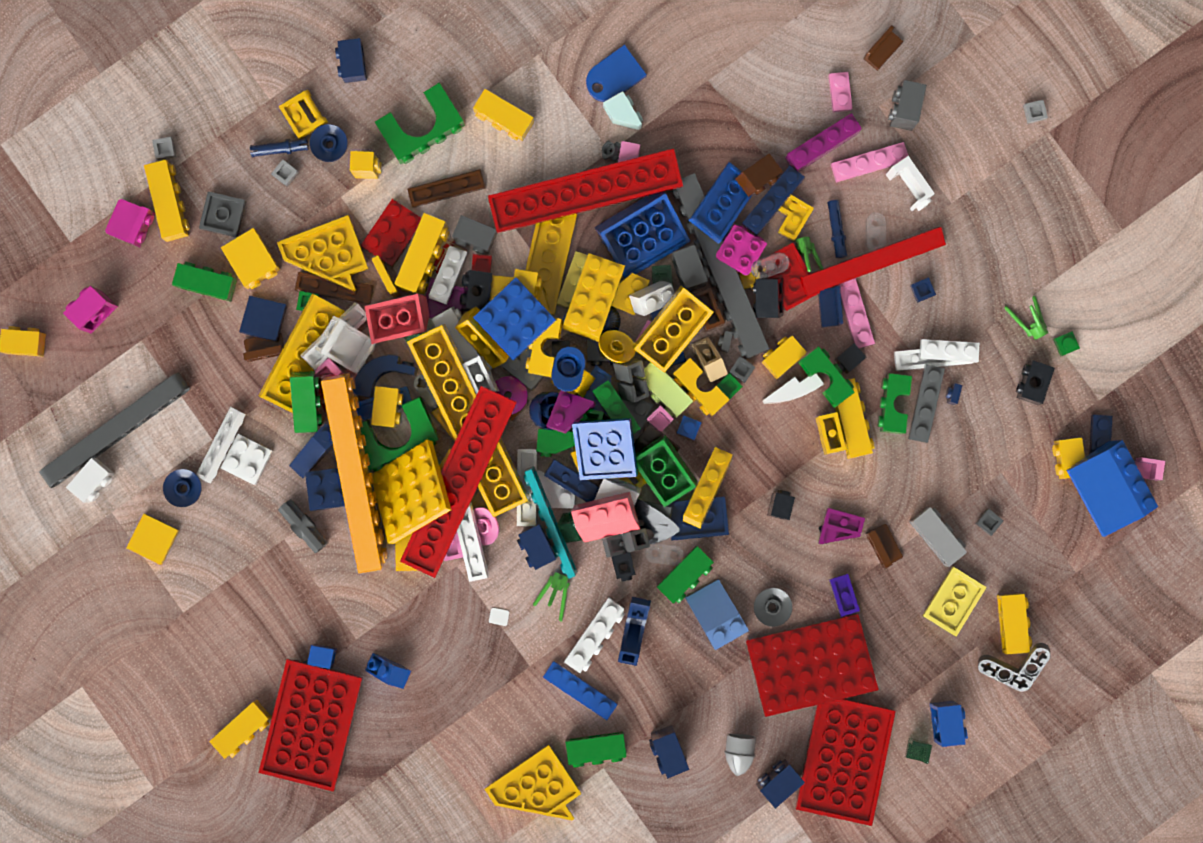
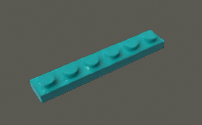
[524,466,578,579]

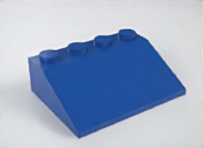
[594,192,690,279]
[1066,440,1158,537]

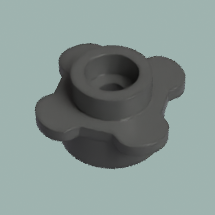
[602,141,621,161]

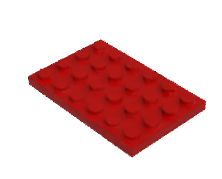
[746,614,879,717]
[258,659,363,792]
[795,699,896,826]

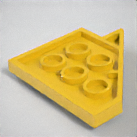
[277,215,369,291]
[484,744,581,821]

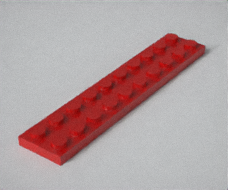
[488,149,683,234]
[400,385,517,578]

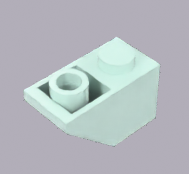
[603,91,643,130]

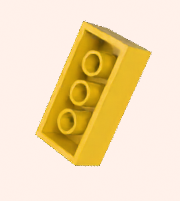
[394,213,450,295]
[563,253,625,342]
[633,286,713,373]

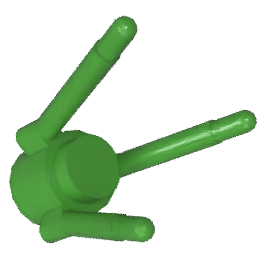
[795,237,824,272]
[1004,296,1049,340]
[533,572,570,622]

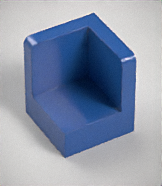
[307,644,337,669]

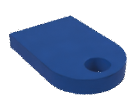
[586,45,647,102]

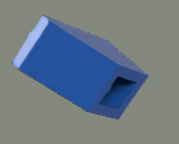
[365,653,411,689]

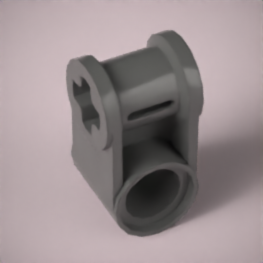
[414,375,439,411]

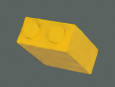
[221,228,281,289]

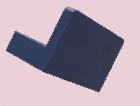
[818,286,843,328]

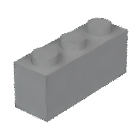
[909,507,967,567]

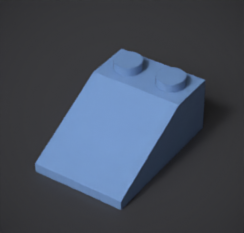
[685,579,749,650]

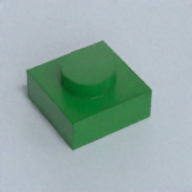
[296,291,320,311]
[1053,331,1080,357]
[715,373,743,399]

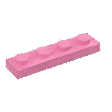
[831,142,908,183]
[837,278,875,348]

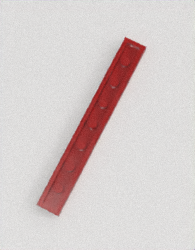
[800,227,946,296]

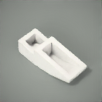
[763,374,824,404]

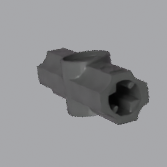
[278,499,329,553]

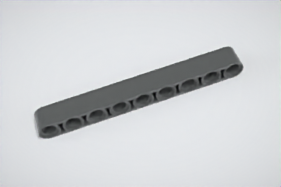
[39,372,190,488]

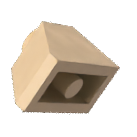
[691,337,728,382]

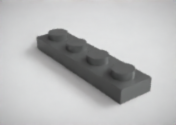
[908,364,945,443]

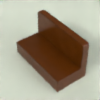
[864,25,904,71]
[243,333,284,362]
[865,524,903,568]

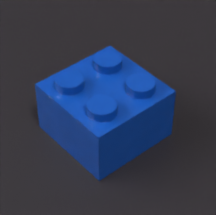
[930,701,968,747]

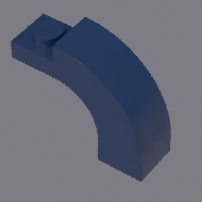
[353,355,418,398]
[618,597,651,666]

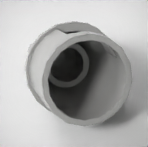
[724,733,756,776]

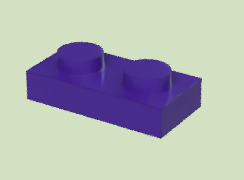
[829,574,860,617]

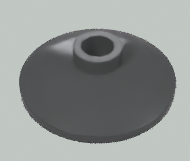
[754,588,792,627]

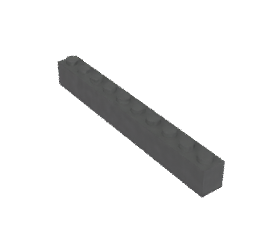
[672,173,769,359]

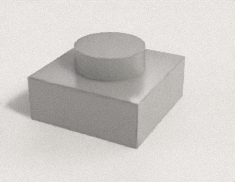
[1023,100,1048,124]
[152,137,176,160]
[271,159,299,187]

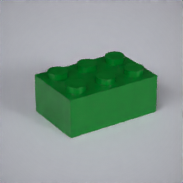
[635,434,697,507]

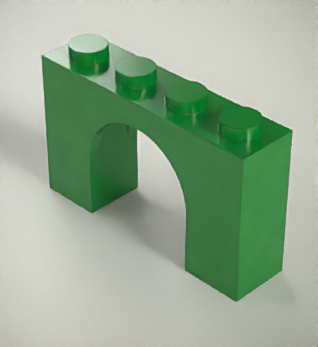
[375,83,465,165]
[360,396,440,472]

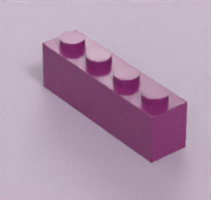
[785,113,862,172]

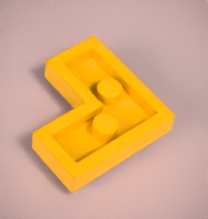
[778,195,814,242]

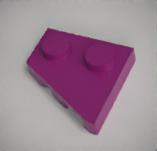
[546,390,596,434]
[818,508,865,544]

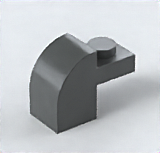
[602,528,650,558]

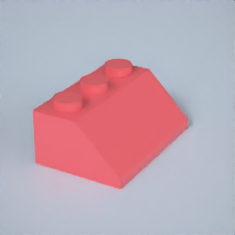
[365,294,430,344]
[571,492,640,542]

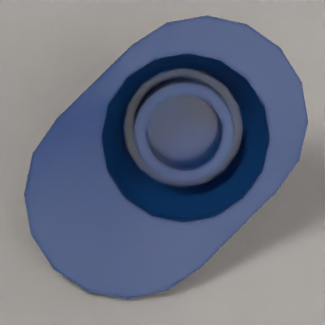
[552,347,585,391]

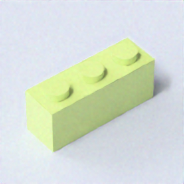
[636,362,693,418]

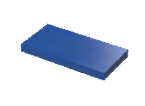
[688,162,753,244]

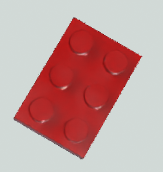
[360,199,421,267]
[759,243,820,311]

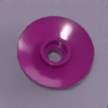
[495,376,528,415]

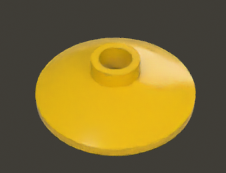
[599,330,636,363]

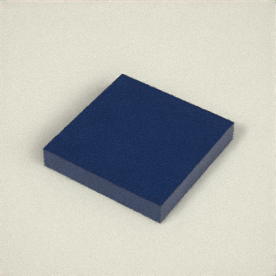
[239,296,287,342]

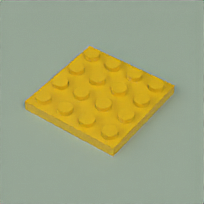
[372,440,451,544]

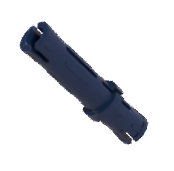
[250,138,309,158]
[827,200,848,258]

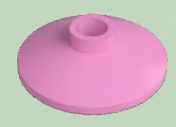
[474,507,499,545]

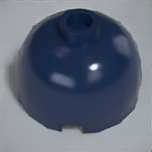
[529,392,559,430]

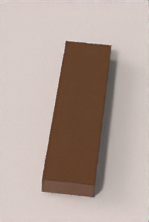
[407,169,486,208]
[295,272,374,305]

